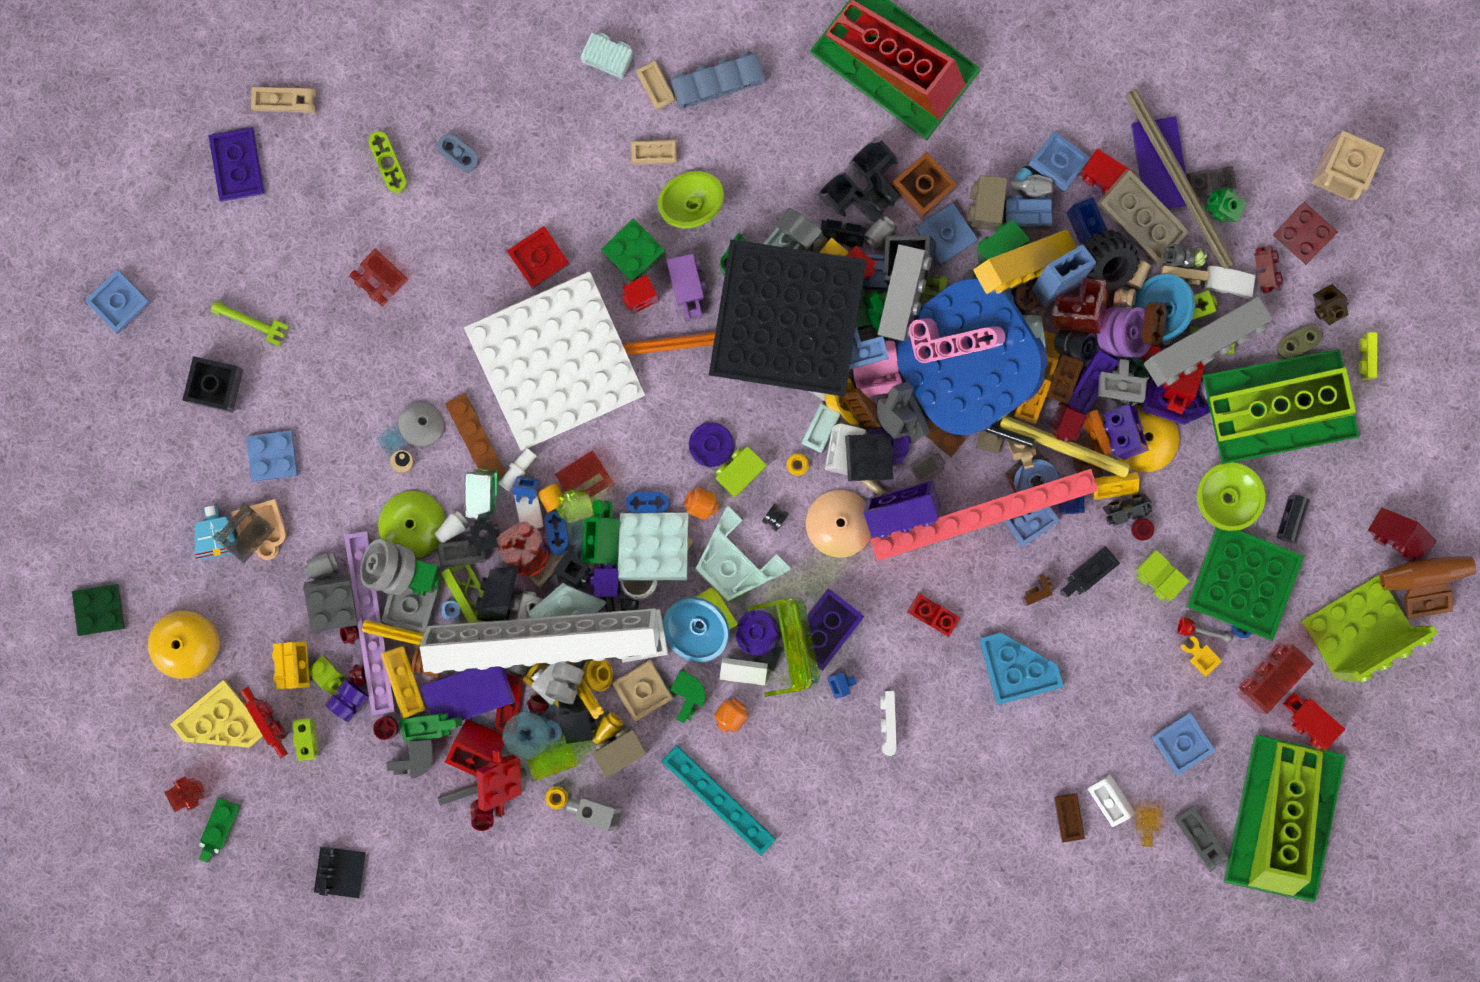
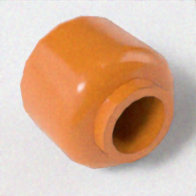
[684,487,719,520]
[714,698,748,733]

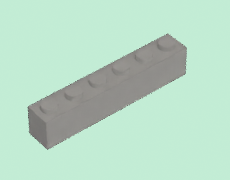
[1144,297,1273,387]

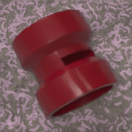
[373,716,399,740]
[470,799,494,831]

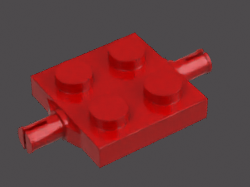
[240,687,288,759]
[477,746,522,817]

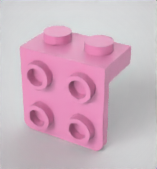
[853,339,902,398]

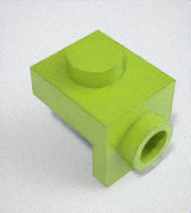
[309,655,348,695]

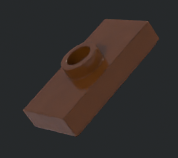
[1054,793,1085,843]

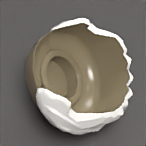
[620,580,657,600]

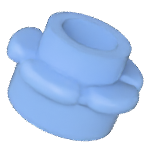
[441,599,463,621]

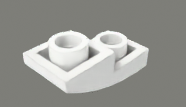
[1204,266,1255,298]

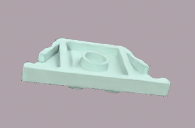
[528,583,606,618]

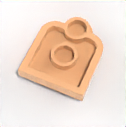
[231,499,287,560]

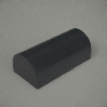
[1276,495,1310,544]

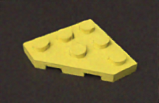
[170,680,263,748]

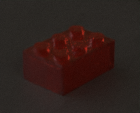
[1237,644,1314,714]

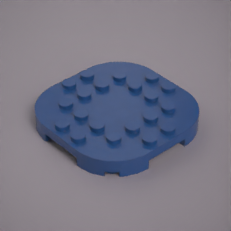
[895,278,1047,435]

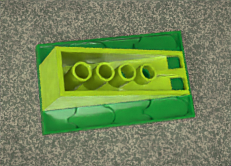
[1202,349,1359,464]
[1223,735,1346,903]

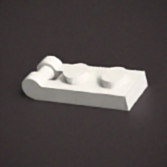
[880,691,897,756]

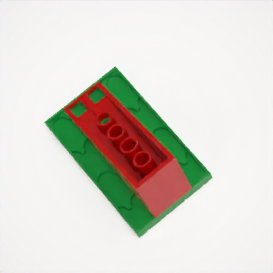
[810,0,981,141]

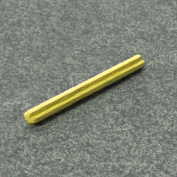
[1000,416,1130,477]

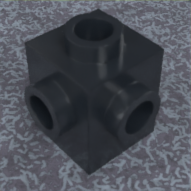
[466,517,501,553]

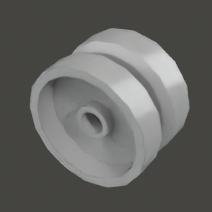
[360,539,415,595]

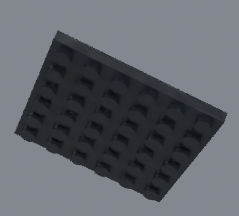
[709,239,867,397]

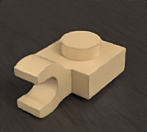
[1007,440,1036,469]

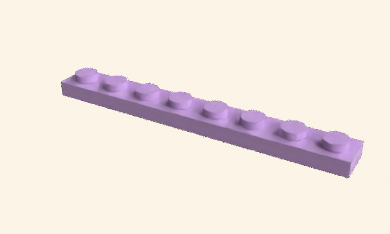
[344,531,395,715]

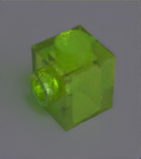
[556,489,594,523]

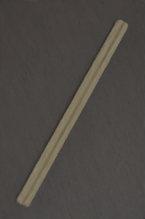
[1126,89,1234,269]

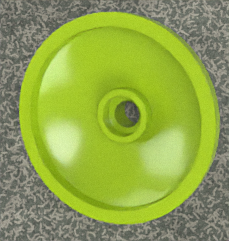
[658,171,725,228]
[1196,462,1266,531]
[378,491,446,559]

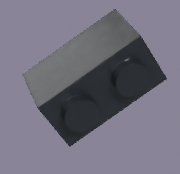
[558,694,597,744]

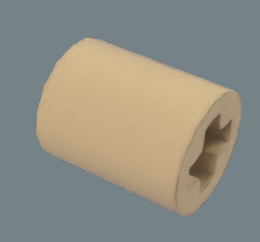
[1127,260,1151,289]

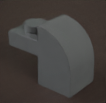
[775,207,829,252]
[877,383,918,439]
[387,739,435,779]

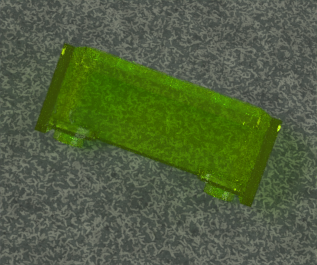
[747,597,820,697]

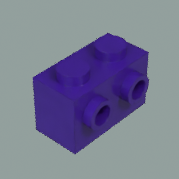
[1104,404,1149,460]

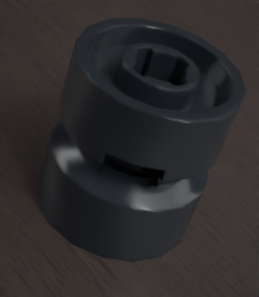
[1054,325,1098,362]

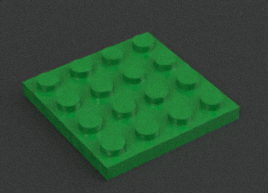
[1186,527,1304,641]

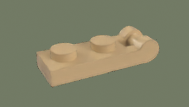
[251,87,316,113]

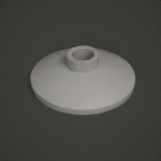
[398,402,444,446]

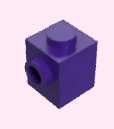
[590,564,620,597]

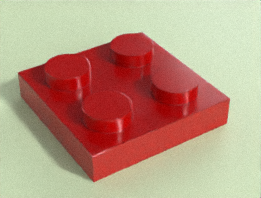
[507,226,570,289]

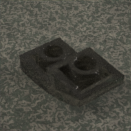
[1186,166,1237,195]

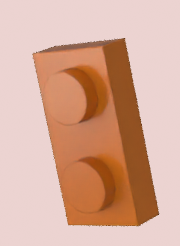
[1083,410,1112,455]

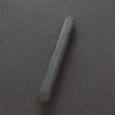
[437,767,527,806]

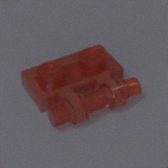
[349,248,409,307]

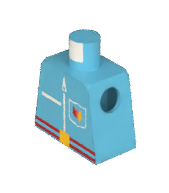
[195,506,243,561]

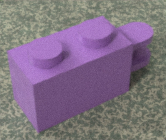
[667,254,707,321]

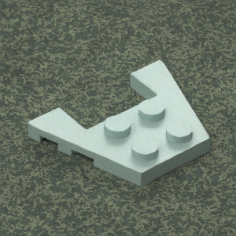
[695,506,791,602]

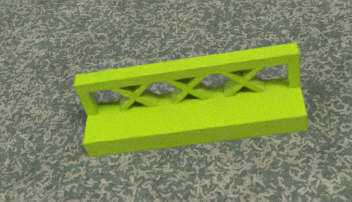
[441,564,484,623]

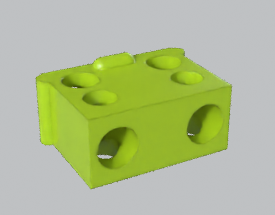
[292,718,319,761]

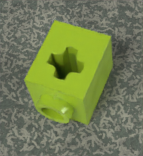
[1190,290,1217,322]

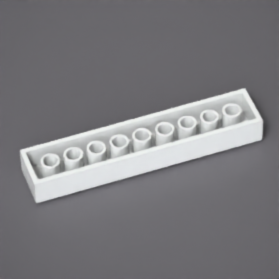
[420,608,659,673]

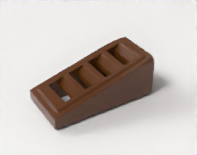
[842,388,881,430]

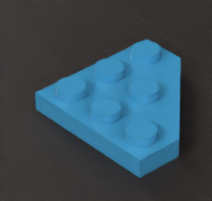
[978,633,1064,705]

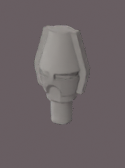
[1012,175,1053,197]

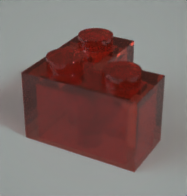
[1052,278,1109,334]

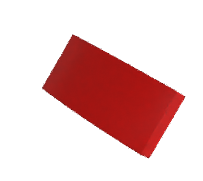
[907,593,960,637]

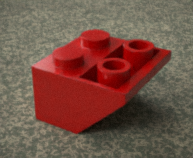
[444,719,508,777]

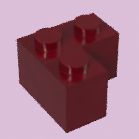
[1368,507,1437,562]

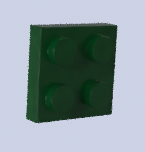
[72,584,125,636]

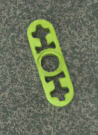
[368,131,407,194]

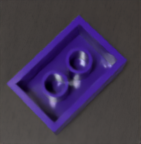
[864,480,941,538]
[786,588,865,671]

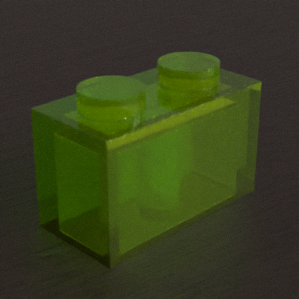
[527,743,579,781]

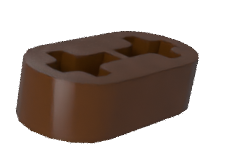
[1014,277,1038,311]
[1142,302,1167,345]

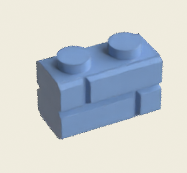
[1004,195,1052,229]

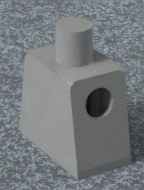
[566,797,624,831]

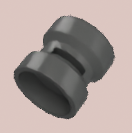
[1163,244,1195,269]

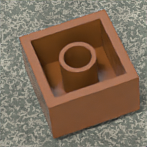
[891,152,957,220]

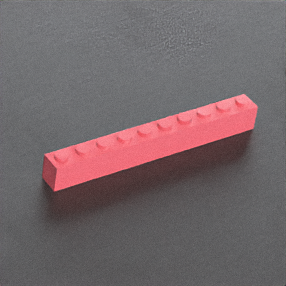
[870,469,1098,561]

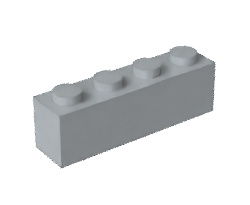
[878,245,932,342]

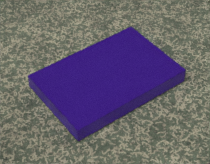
[208,127,265,202]

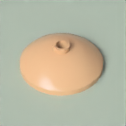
[806,490,871,558]

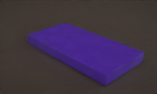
[1131,117,1187,209]
[421,666,516,720]

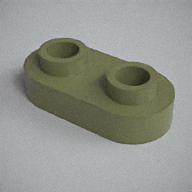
[1277,326,1321,359]

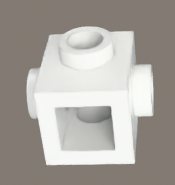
[509,591,544,620]

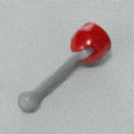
[1177,617,1232,643]

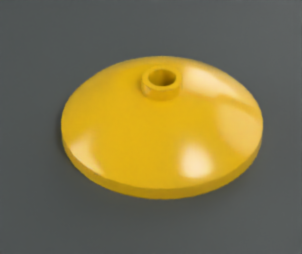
[1117,405,1180,472]

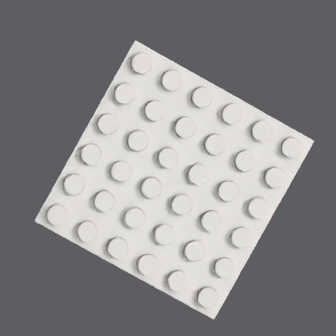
[464,271,645,451]

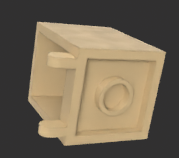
[1311,131,1385,201]

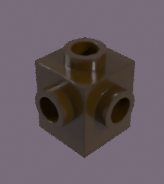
[1313,284,1349,325]

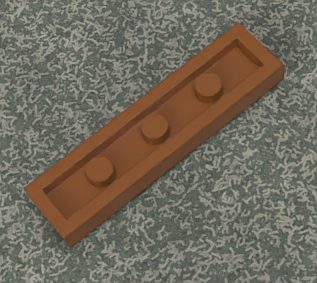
[445,393,506,484]

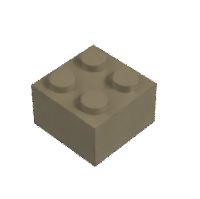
[967,175,1007,231]
[592,727,648,778]

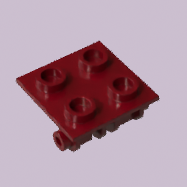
[1273,201,1338,265]

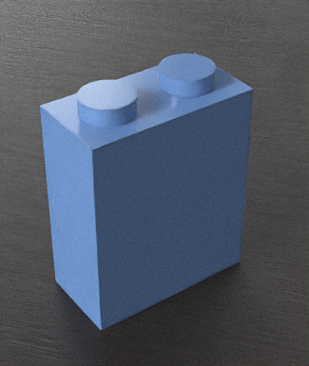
[1031,244,1096,307]

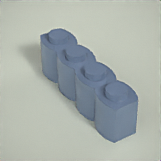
[671,52,765,109]

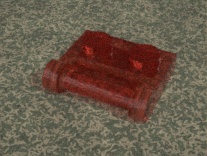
[555,450,615,509]

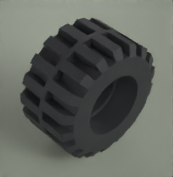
[1084,230,1140,293]

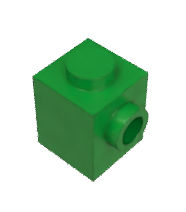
[408,560,441,596]

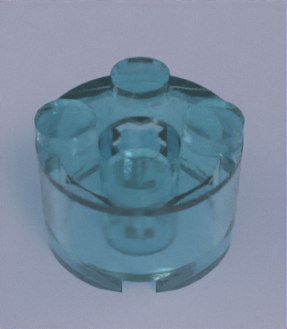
[502,711,551,759]

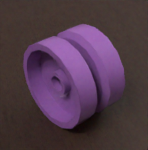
[1097,307,1151,357]

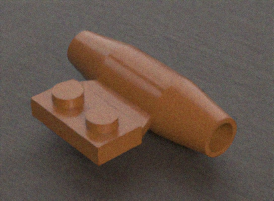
[1379,556,1476,619]

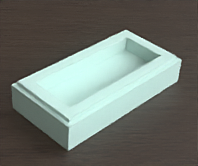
[801,403,841,453]

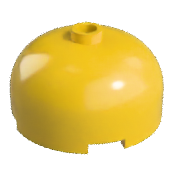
[148,610,220,679]

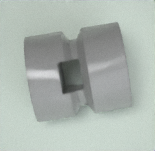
[545,662,584,704]

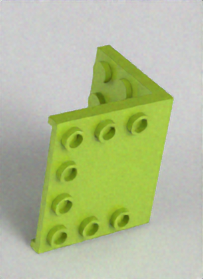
[1301,575,1438,683]

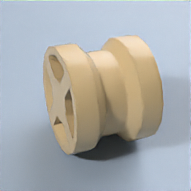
[1113,287,1136,308]

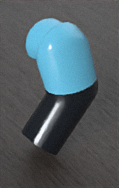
[1015,166,1043,181]

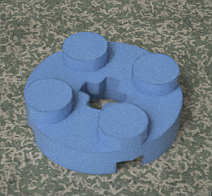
[1014,459,1060,493]

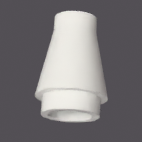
[434,511,469,543]

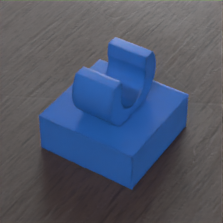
[513,476,540,504]
[827,672,857,699]

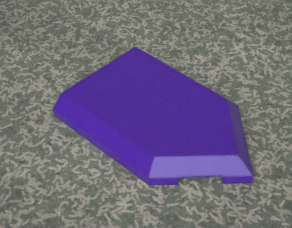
[1141,375,1210,425]

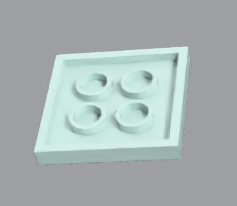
[618,513,689,581]

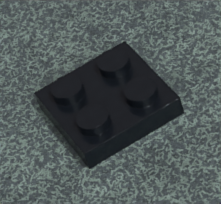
[845,434,894,482]

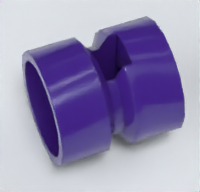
[325,679,369,722]

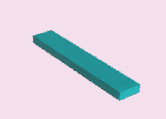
[661,745,777,856]

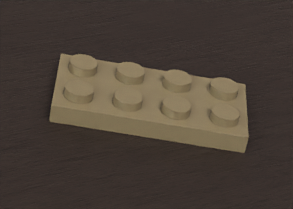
[1097,170,1189,265]

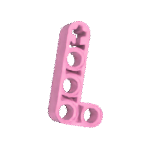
[909,318,1005,363]

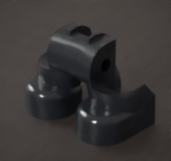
[818,140,900,222]

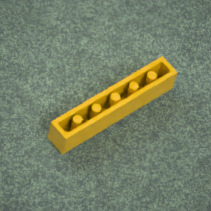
[973,230,1077,294]

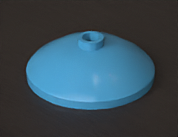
[1134,274,1195,342]
[663,597,730,662]

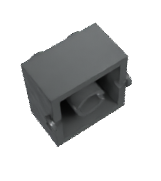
[303,575,357,633]

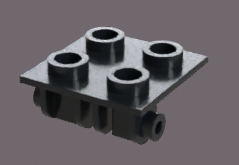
[314,846,366,898]

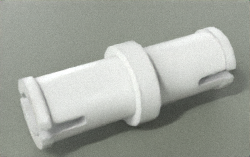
[498,447,537,492]

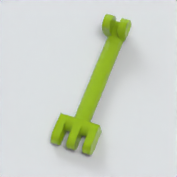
[211,300,289,347]

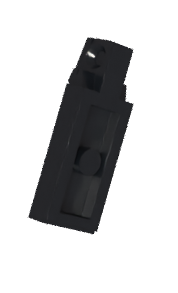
[1060,546,1120,598]

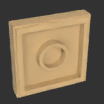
[612,659,674,722]

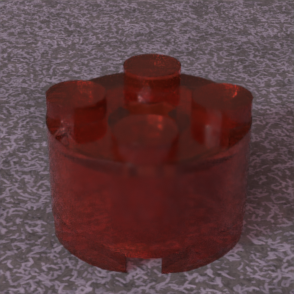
[497,522,549,576]

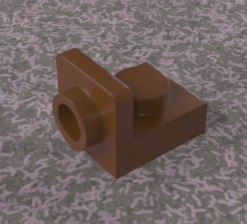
[1022,574,1054,606]

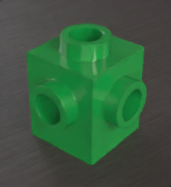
[1205,188,1247,222]

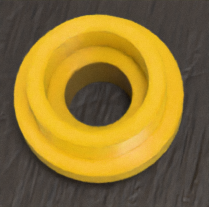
[786,453,809,476]
[545,786,568,809]

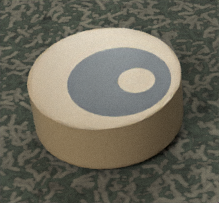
[390,450,414,473]

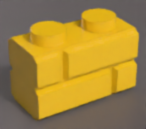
[272,641,310,690]

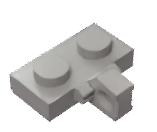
[1098,359,1146,403]

